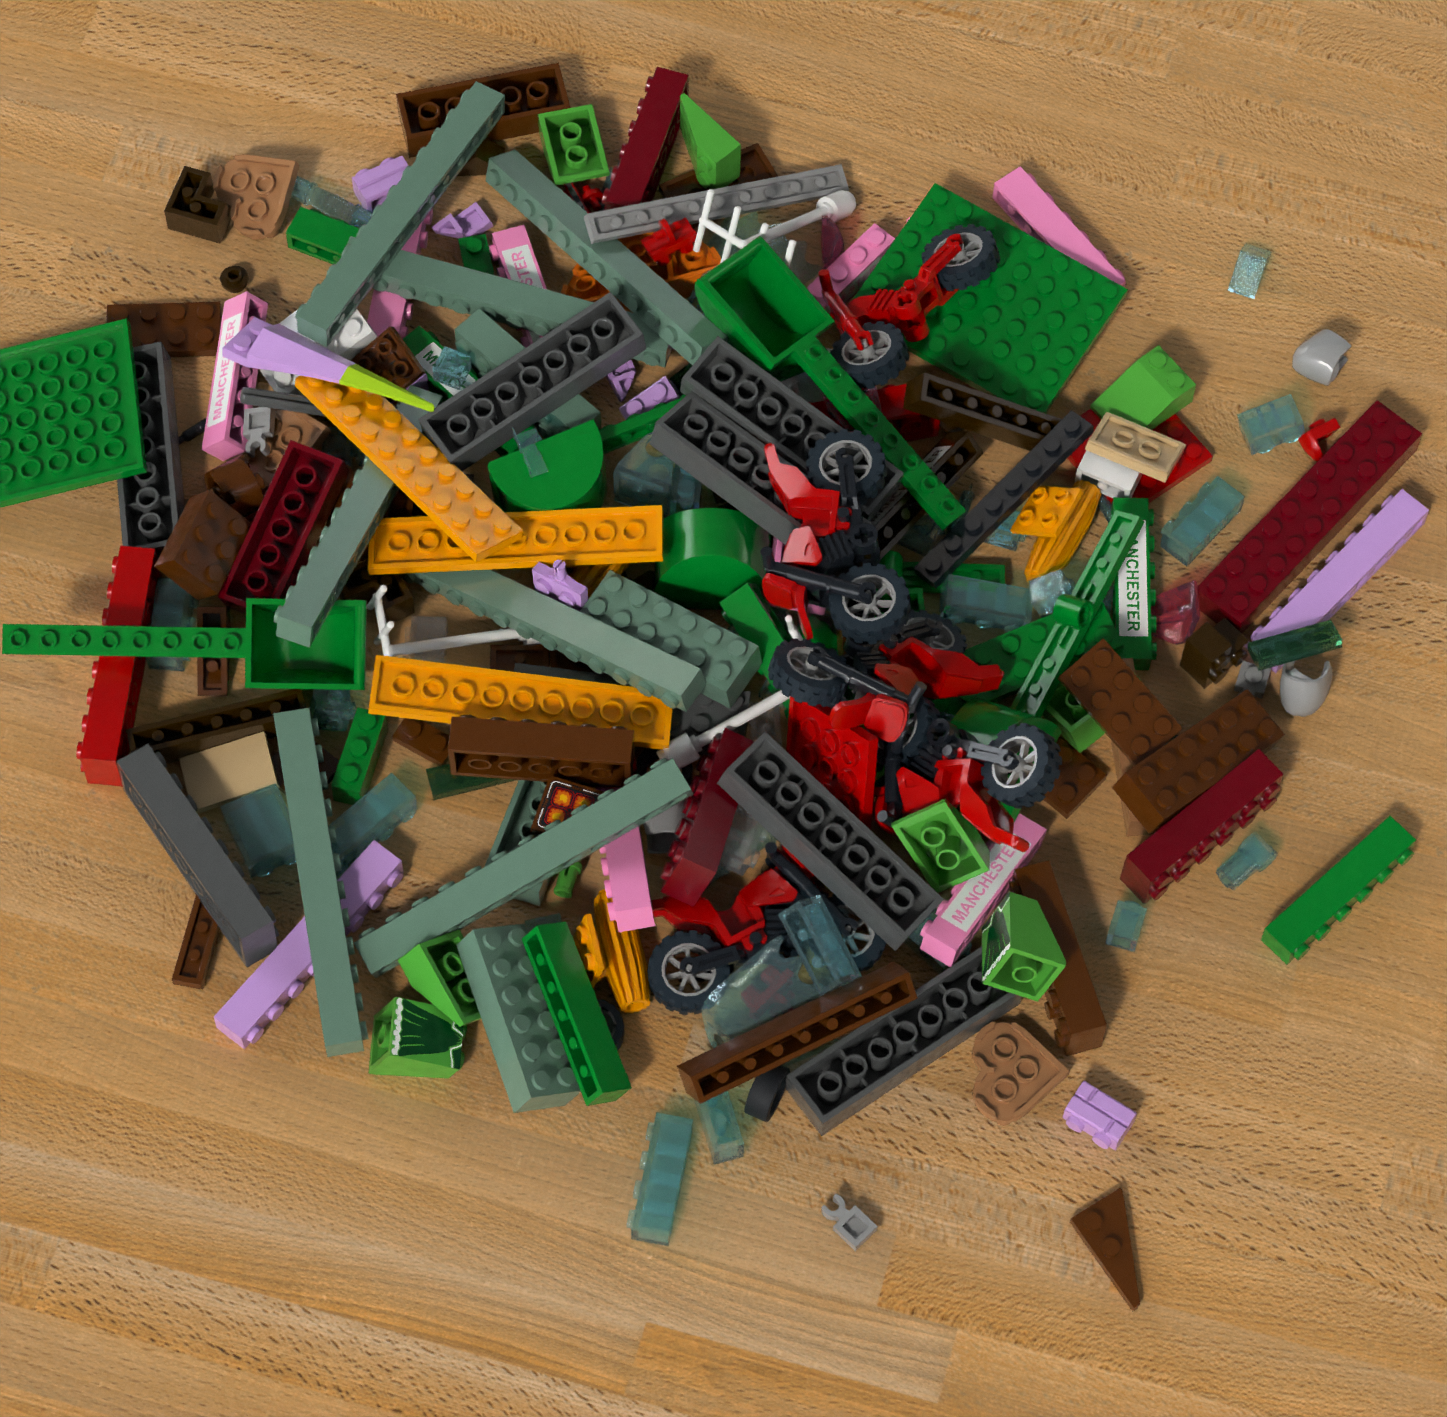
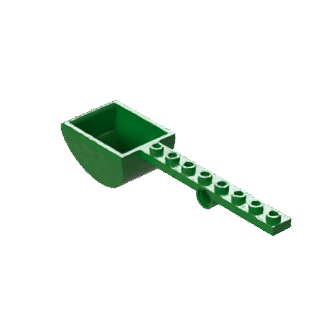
[695,236,966,531]
[488,356,805,512]
[654,508,1005,609]
[943,510,1144,822]
[2,598,367,690]

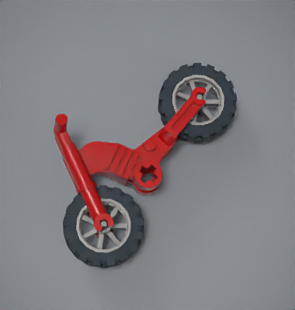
[818,224,1000,390]

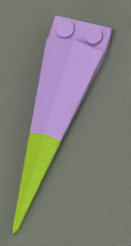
[222,317,434,412]

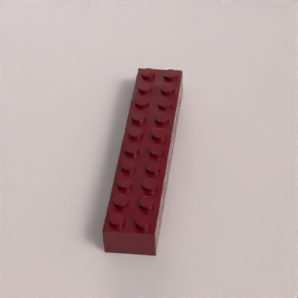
[1192,400,1422,634]

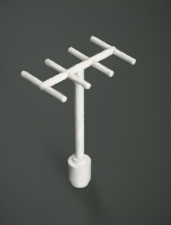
[693,189,856,268]
[367,585,541,717]
[656,615,803,769]

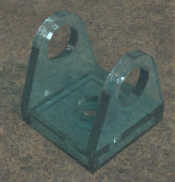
[613,432,675,518]

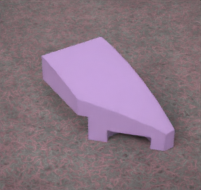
[432,202,493,238]
[606,360,637,402]

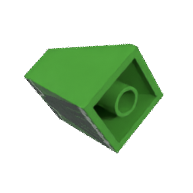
[982,891,1066,1002]
[368,997,467,1079]

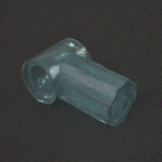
[1216,832,1278,890]

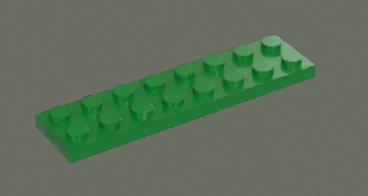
[909,601,1124,728]

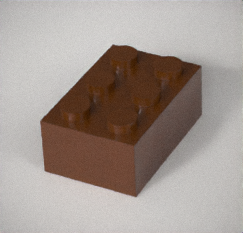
[154,490,252,600]

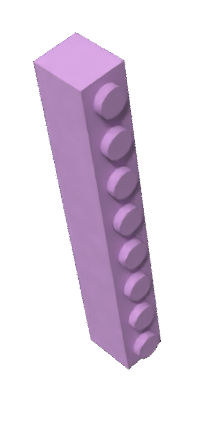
[1249,489,1429,673]
[214,840,404,1049]

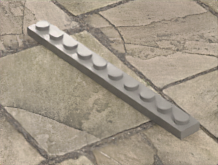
[584,164,849,244]

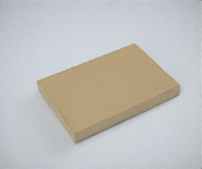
[1085,412,1186,483]
[179,731,280,814]

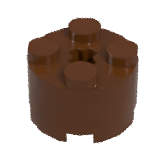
[204,455,265,517]

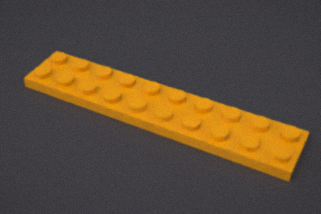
[295,376,523,562]
[368,505,663,575]
[368,655,673,750]

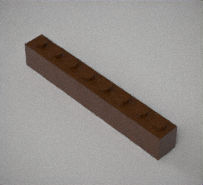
[677,962,918,1104]

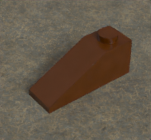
[197,606,231,696]

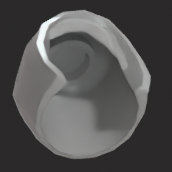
[1292,329,1351,386]
[1280,653,1332,717]
[643,800,686,854]

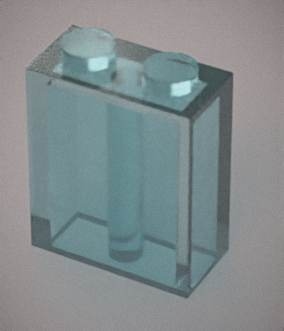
[220,783,296,878]

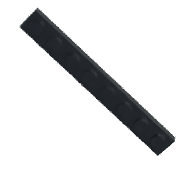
[913,410,1094,589]

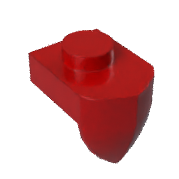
[1297,418,1341,462]

